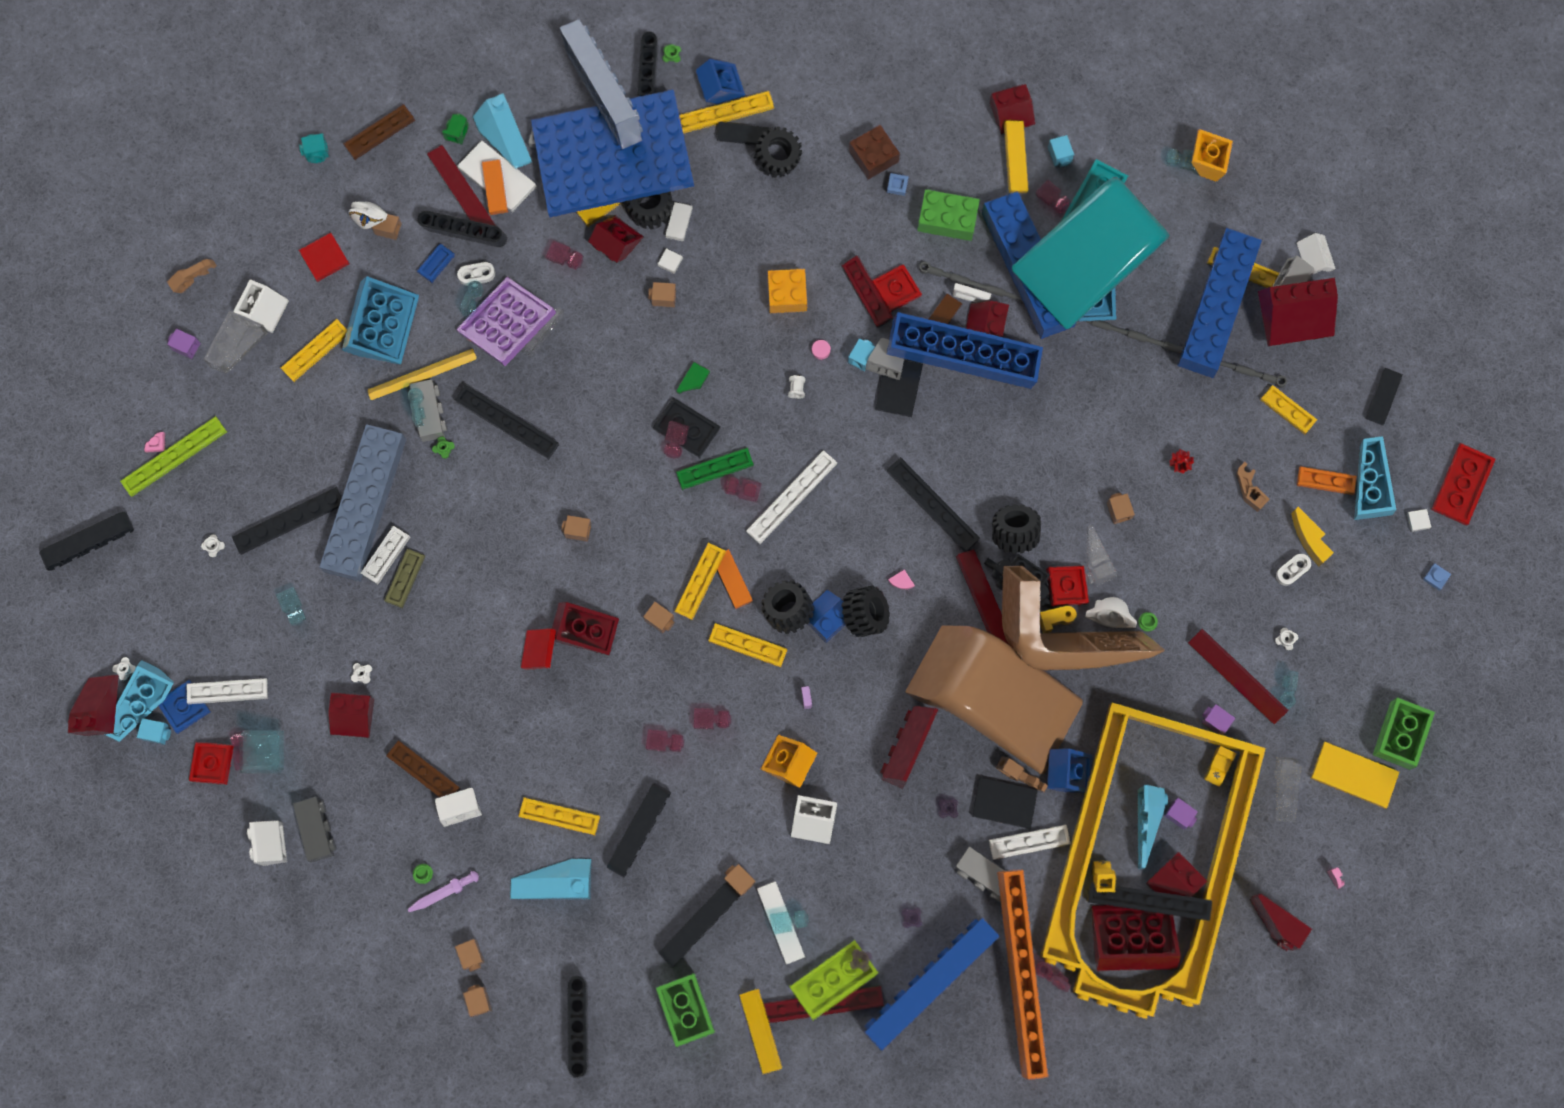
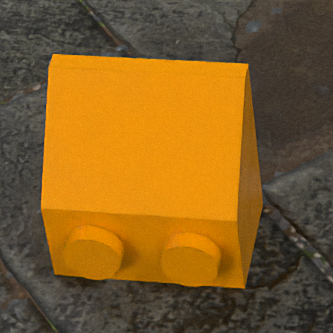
[1191,129,1233,182]
[761,735,817,788]

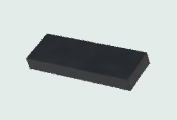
[717,122,773,147]
[1365,368,1403,426]

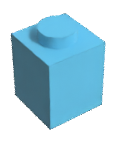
[1048,135,1074,167]
[848,338,875,372]
[137,719,171,745]

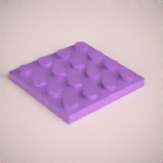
[456,277,556,366]

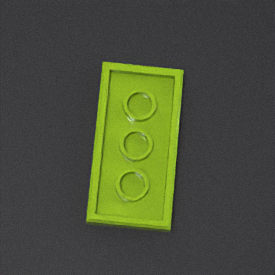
[789,940,878,1021]

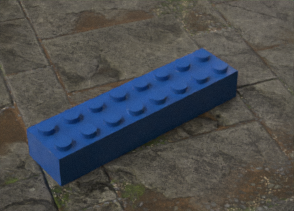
[981,191,1076,339]
[1177,228,1262,378]
[887,312,1043,389]
[863,918,1000,1051]

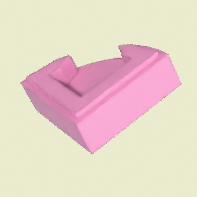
[144,432,165,452]
[888,570,915,589]
[1327,867,1344,889]

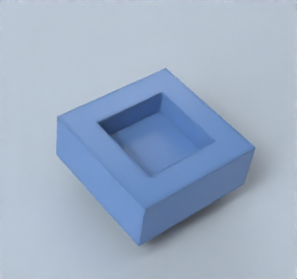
[887,173,909,196]
[1423,564,1451,591]

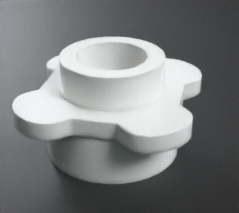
[201,535,225,557]
[1275,628,1298,650]
[112,657,136,681]
[351,663,372,684]

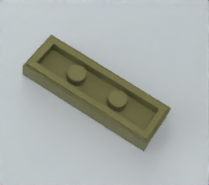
[384,549,425,609]

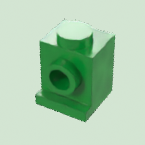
[442,114,469,145]

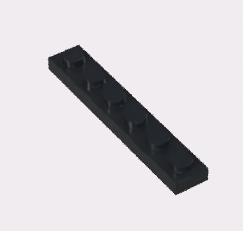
[454,385,559,460]
[887,457,980,552]
[232,487,342,555]
[1088,882,1212,921]

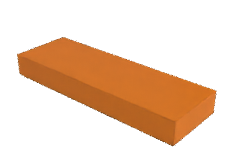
[482,159,508,215]
[1297,466,1357,495]
[717,549,753,609]

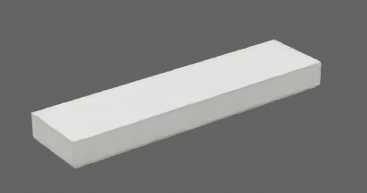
[187,678,268,704]
[989,825,1071,860]
[757,881,805,965]

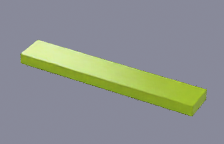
[120,416,227,497]

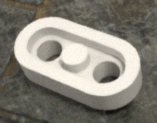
[457,262,495,286]
[1276,554,1311,586]

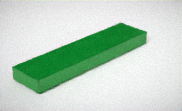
[676,447,754,490]

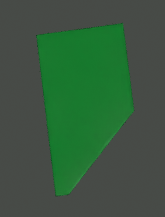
[676,362,710,394]

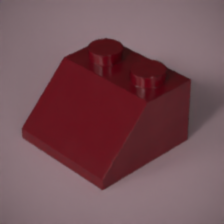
[989,84,1035,134]
[588,215,644,263]
[966,301,1009,337]
[329,693,374,738]
[1146,852,1207,897]

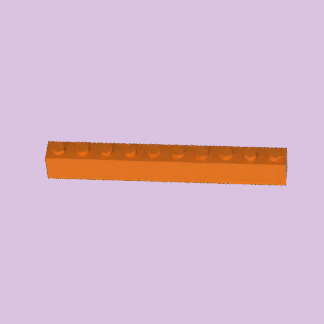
[997,870,1048,1080]

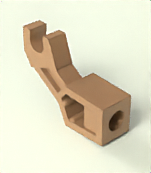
[167,259,217,293]
[1236,462,1270,512]
[996,757,1048,792]

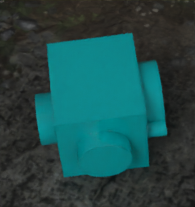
[299,134,329,163]

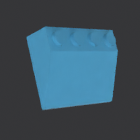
[342,276,419,365]

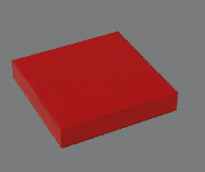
[299,233,349,282]
[873,264,922,312]
[1046,566,1089,606]
[521,628,556,670]
[189,742,234,785]

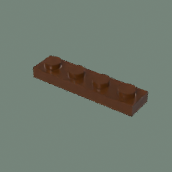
[344,104,415,160]
[386,740,460,797]

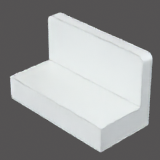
[1297,233,1335,275]
[435,788,482,827]

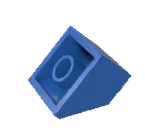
[696,59,745,104]
[808,590,846,643]
[1047,748,1092,793]

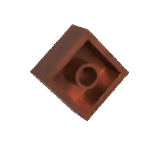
[849,125,900,180]

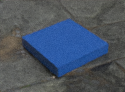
[158,680,211,734]

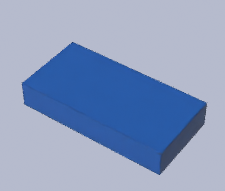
[417,244,455,283]

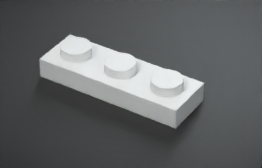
[361,526,410,585]

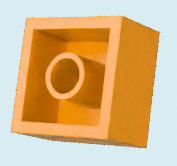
[768,269,807,313]

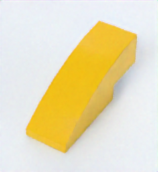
[1291,507,1334,567]

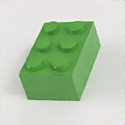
[918,189,980,241]
[1373,698,1435,770]
[656,974,715,1047]

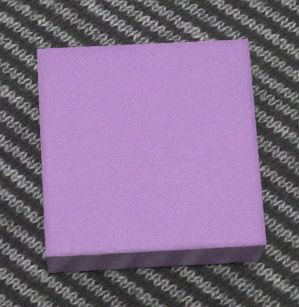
[801,686,812,709]

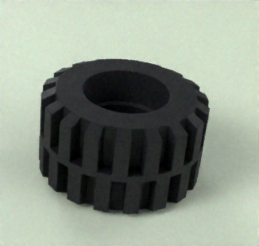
[753,127,802,178]
[626,192,673,229]
[992,504,1041,554]
[761,580,814,634]
[842,585,890,637]

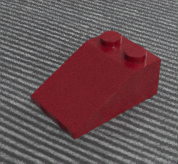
[552,602,619,656]
[68,675,119,736]
[1250,893,1312,952]

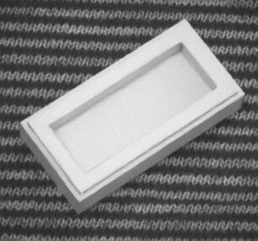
[666,202,693,242]
[953,283,991,303]

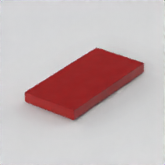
[1431,443,1496,526]

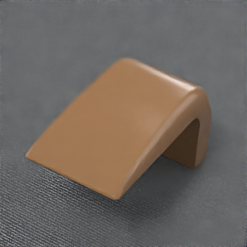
[1002,566,1165,670]
[905,626,1083,774]

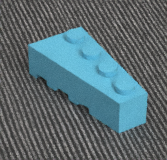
[1354,436,1396,520]

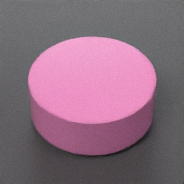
[812,340,831,360]

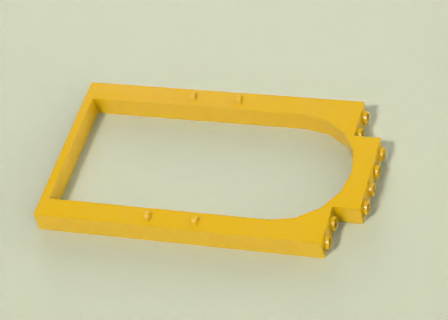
[1040,703,1266,1019]

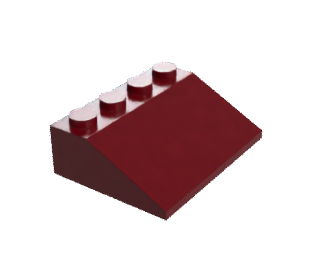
[1258,278,1338,347]
[880,706,939,789]
[1091,905,1181,971]

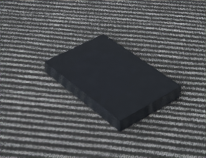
[875,360,923,417]
[653,397,721,458]
[972,778,1038,829]

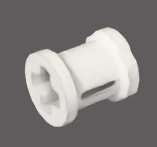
[788,375,805,399]

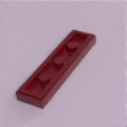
[842,255,894,328]

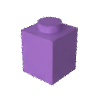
[167,329,201,359]
[1201,705,1235,735]
[1164,798,1198,830]

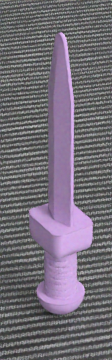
[408,871,479,912]

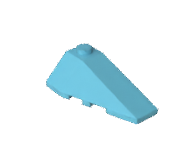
[473,94,532,169]
[104,660,174,742]
[1138,785,1168,869]
[511,859,591,899]

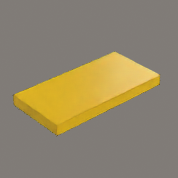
[1311,742,1399,809]

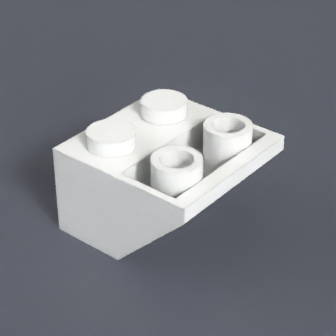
[233,280,289,333]
[791,795,837,844]
[247,821,287,866]

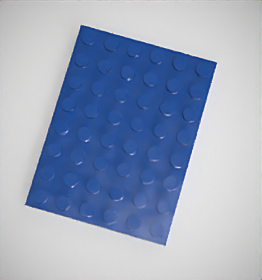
[531,89,694,217]

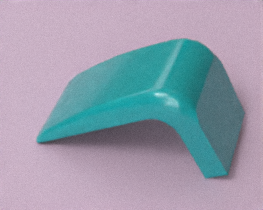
[1012,177,1169,329]

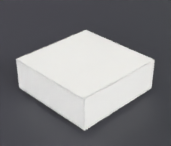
[658,249,683,274]
[1407,509,1431,532]

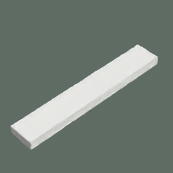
[746,450,837,544]

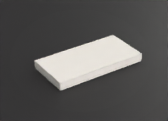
[457,141,537,212]

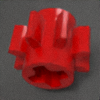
[1170,449,1194,474]

